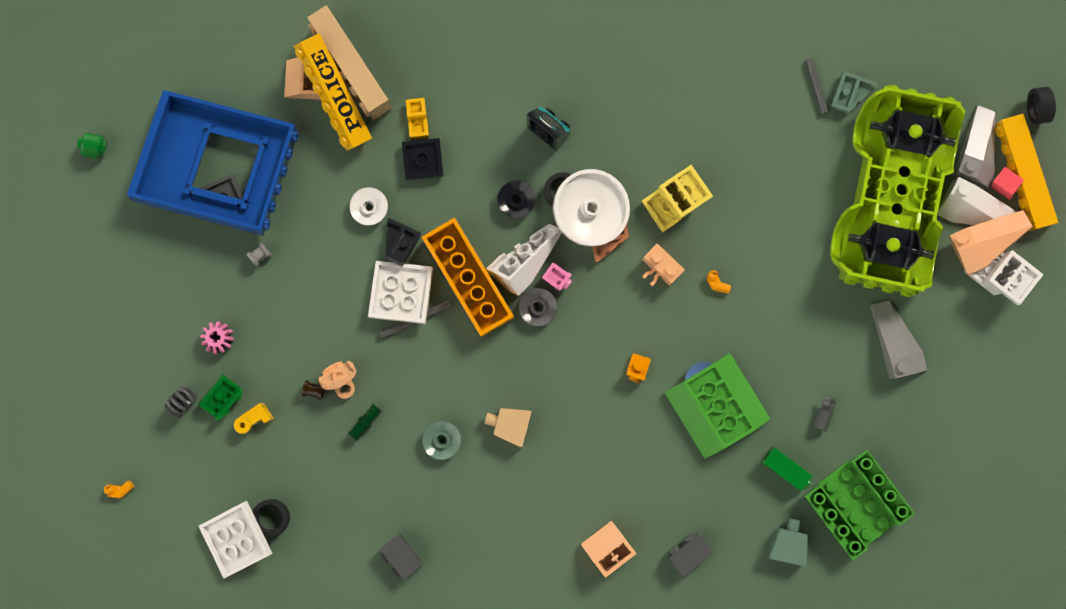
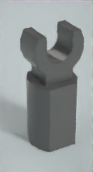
[813,396,836,432]

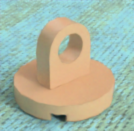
[318,361,357,399]

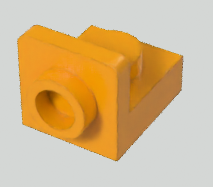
[625,353,651,383]

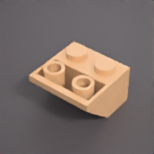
[284,58,321,100]
[581,520,637,578]

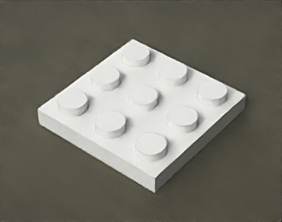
[368,261,433,324]
[199,501,272,578]

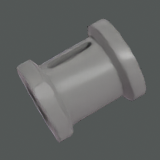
[247,242,272,267]

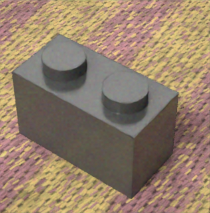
[380,533,424,580]
[667,533,714,577]

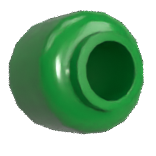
[77,132,107,159]

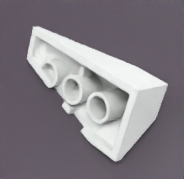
[937,177,1017,226]
[486,224,562,296]

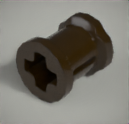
[302,380,325,400]

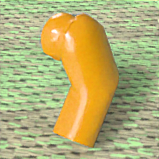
[707,270,731,294]
[104,480,135,499]

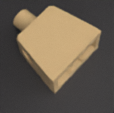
[484,408,532,447]

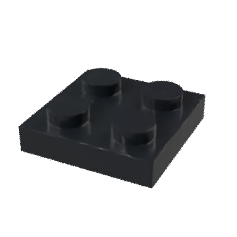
[402,138,444,181]

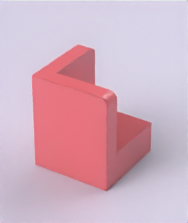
[990,167,1024,200]

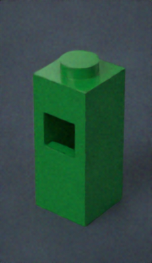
[760,447,813,491]

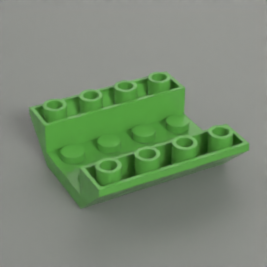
[664,353,770,459]
[805,450,915,561]

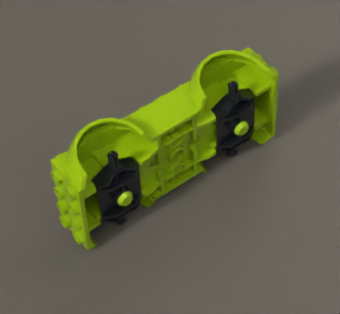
[830,85,966,297]

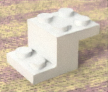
[964,250,1044,305]

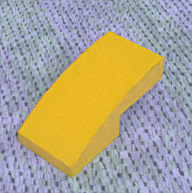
[406,98,429,140]

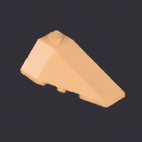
[950,210,1032,276]

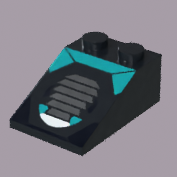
[527,106,571,151]

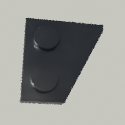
[386,217,421,267]

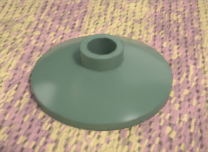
[422,421,461,460]

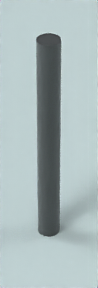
[380,300,452,339]

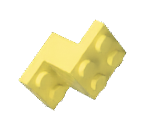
[641,165,713,233]

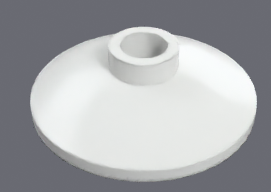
[350,187,388,225]

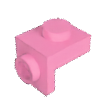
[542,263,572,291]

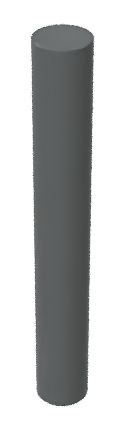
[805,58,829,114]

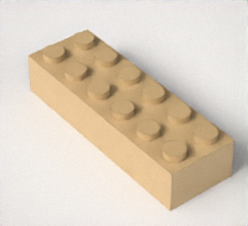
[307,5,392,121]

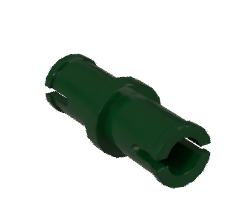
[348,404,382,441]

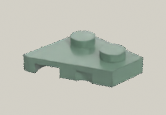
[830,71,878,114]

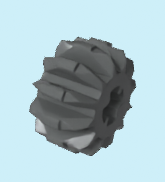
[164,385,198,418]

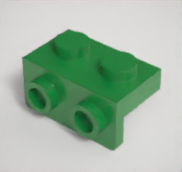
[198,373,243,421]

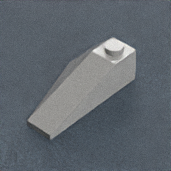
[952,105,996,189]
[871,300,928,379]

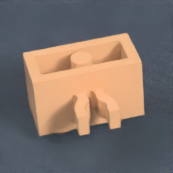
[642,244,685,287]

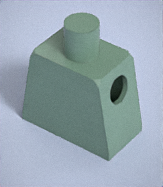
[766,518,808,567]

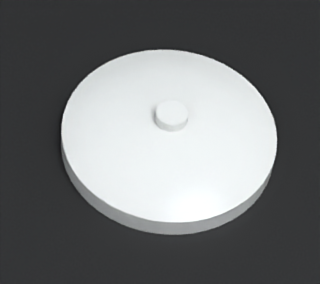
[553,169,630,247]

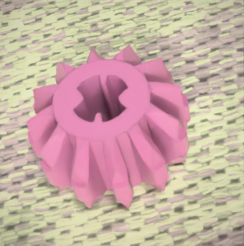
[200,321,234,354]

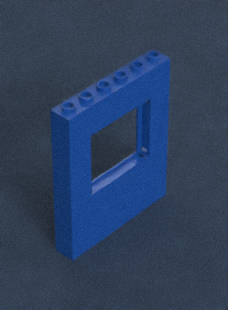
[127,90,299,236]

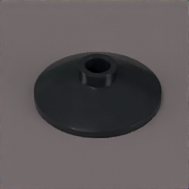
[497,181,535,219]

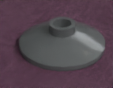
[519,288,557,327]

